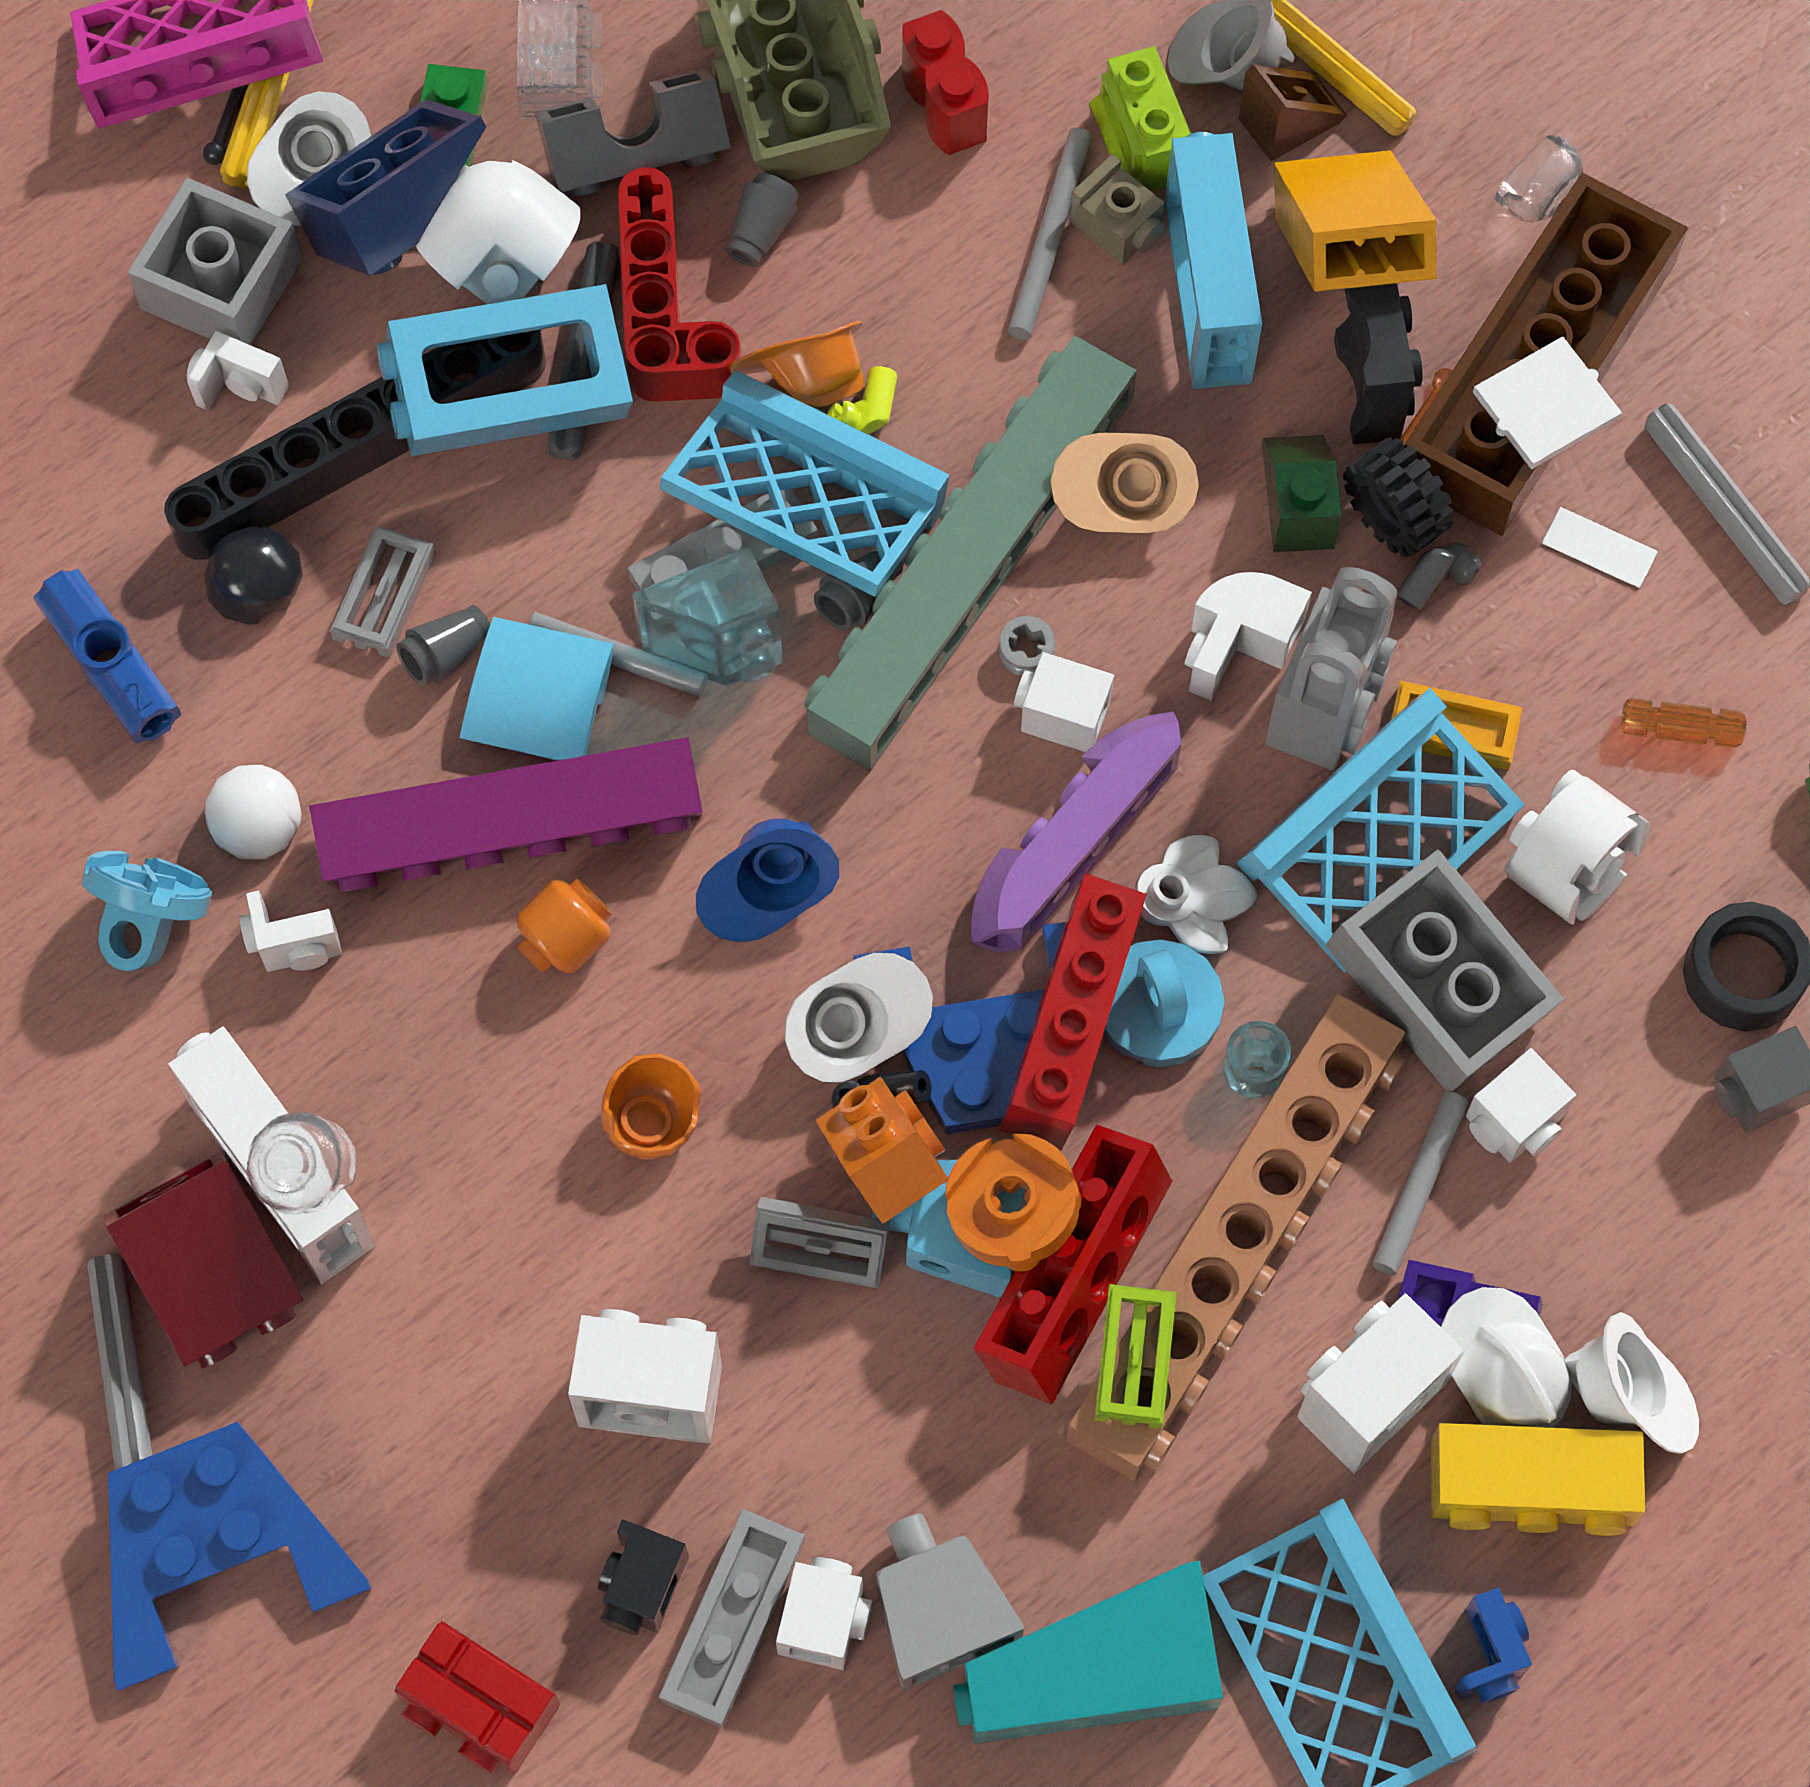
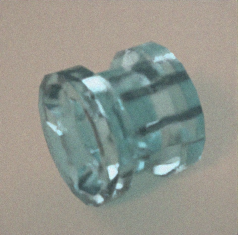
[1223,1021,1291,1098]

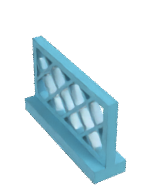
[659,370,950,597]
[1236,688,1525,973]
[1203,1498,1477,1787]

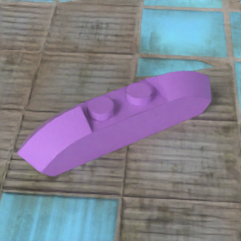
[971,712,1181,952]

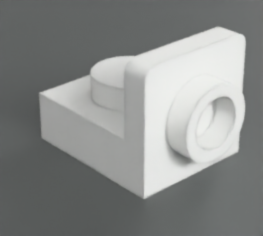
[187,331,289,411]

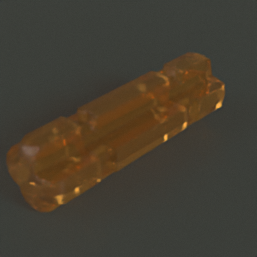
[1621,698,1747,748]

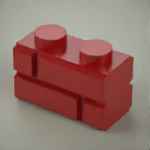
[394,1620,560,1775]

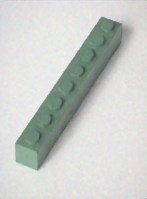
[804,335,1137,771]

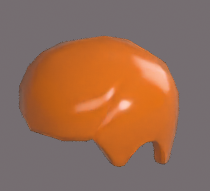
[601,1053,702,1161]

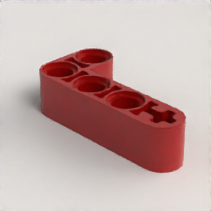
[618,167,741,402]

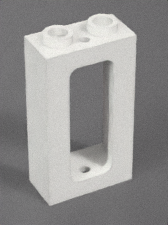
[168,1026,376,1285]

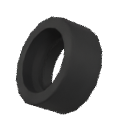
[1683,901,1810,1031]

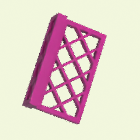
[70,0,323,129]

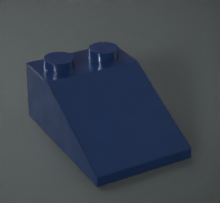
[285,100,486,276]

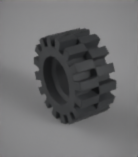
[1343,437,1455,558]

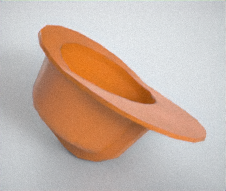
[729,320,864,409]

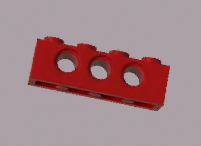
[999,873,1147,1151]
[973,1124,1173,1405]

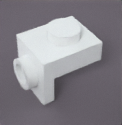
[239,891,343,972]

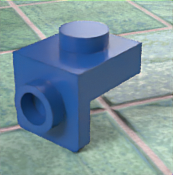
[1455,1587,1532,1704]

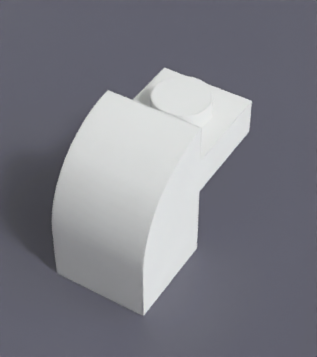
[1184,572,1312,701]

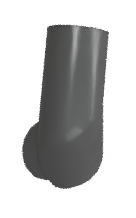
[1397,542,1482,612]

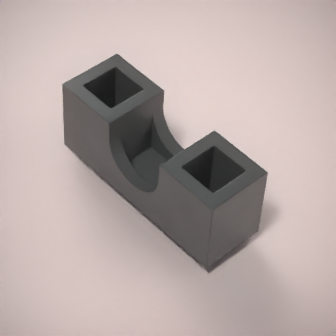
[535,68,731,196]

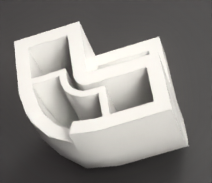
[415,160,580,304]

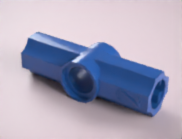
[33,569,181,743]

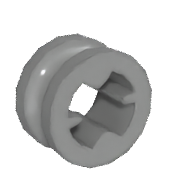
[999,615,1055,676]

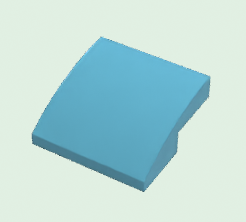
[459,617,615,760]

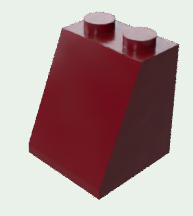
[104,1152,304,1368]

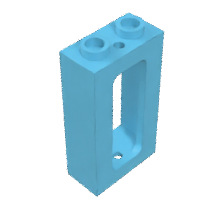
[1165,132,1262,389]
[377,284,633,456]

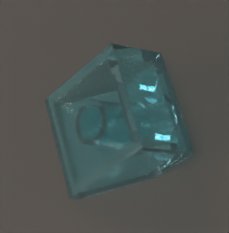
[632,547,783,686]

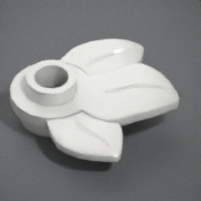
[1134,835,1258,954]

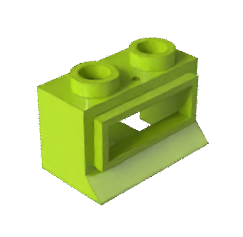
[1089,46,1191,192]

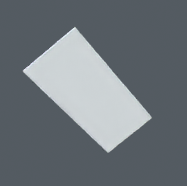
[1542,507,1658,588]

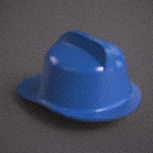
[695,818,839,942]

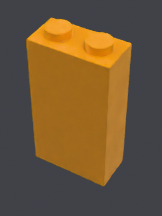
[1274,150,1437,292]

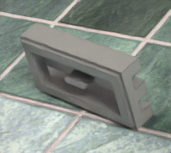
[330,526,436,658]
[749,1197,890,1289]

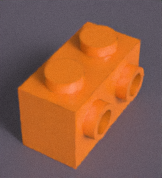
[815,1076,949,1224]

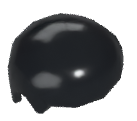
[205,525,303,625]

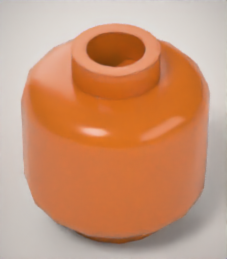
[516,878,612,974]

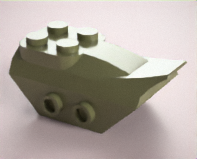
[695,0,891,181]

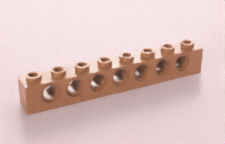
[1066,993,1407,1483]

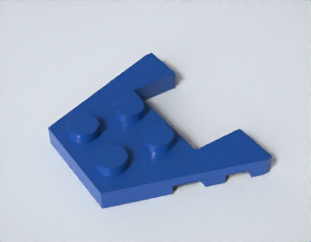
[853,922,1065,1134]
[108,1422,372,1691]

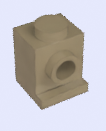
[1070,154,1165,265]

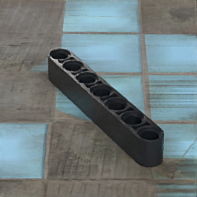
[164,329,546,560]

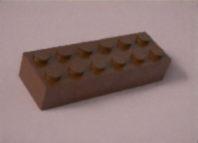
[1404,172,1689,537]

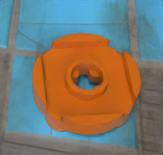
[945,1134,1081,1271]

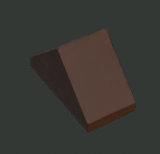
[1238,64,1347,161]

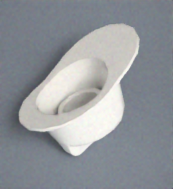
[247,91,371,226]
[785,953,933,1082]
[1441,1287,1572,1428]
[1564,1312,1699,1454]

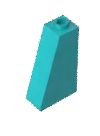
[953,1561,1223,1744]

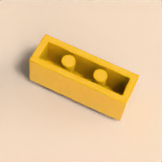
[1431,1423,1645,1536]

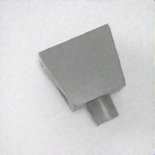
[876,1513,1024,1692]

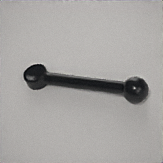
[203,84,249,165]

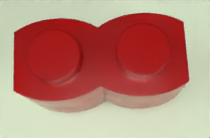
[902,10,989,155]

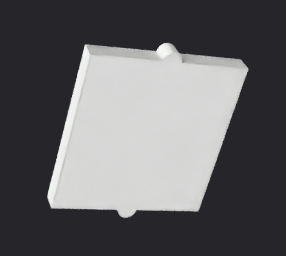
[1473,336,1622,470]

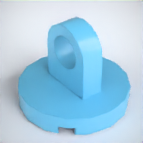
[81,851,212,972]
[1103,939,1225,1068]

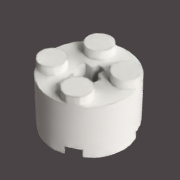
[1504,770,1651,924]

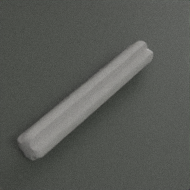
[1645,403,1810,605]
[87,1254,152,1470]

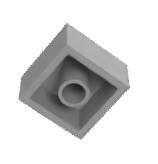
[127,178,303,345]

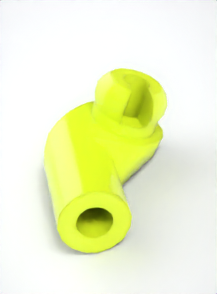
[827,366,898,435]

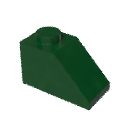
[1262,435,1342,552]

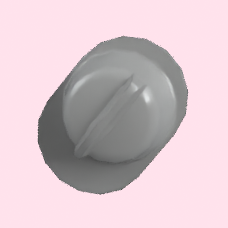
[1167,0,1295,90]

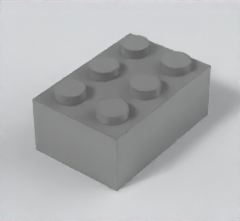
[1325,849,1564,1092]

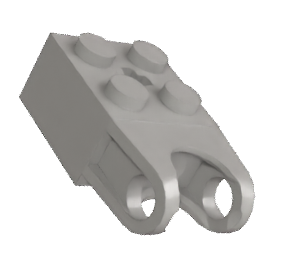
[1265,567,1398,772]

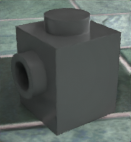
[1714,1026,1810,1133]

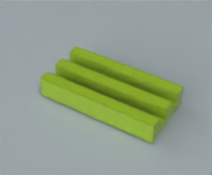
[1094,1284,1177,1429]

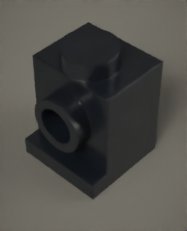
[598,1519,689,1635]

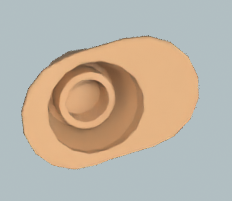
[1050,433,1199,533]

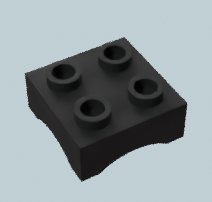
[1334,283,1423,445]

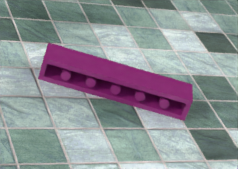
[309,737,703,893]

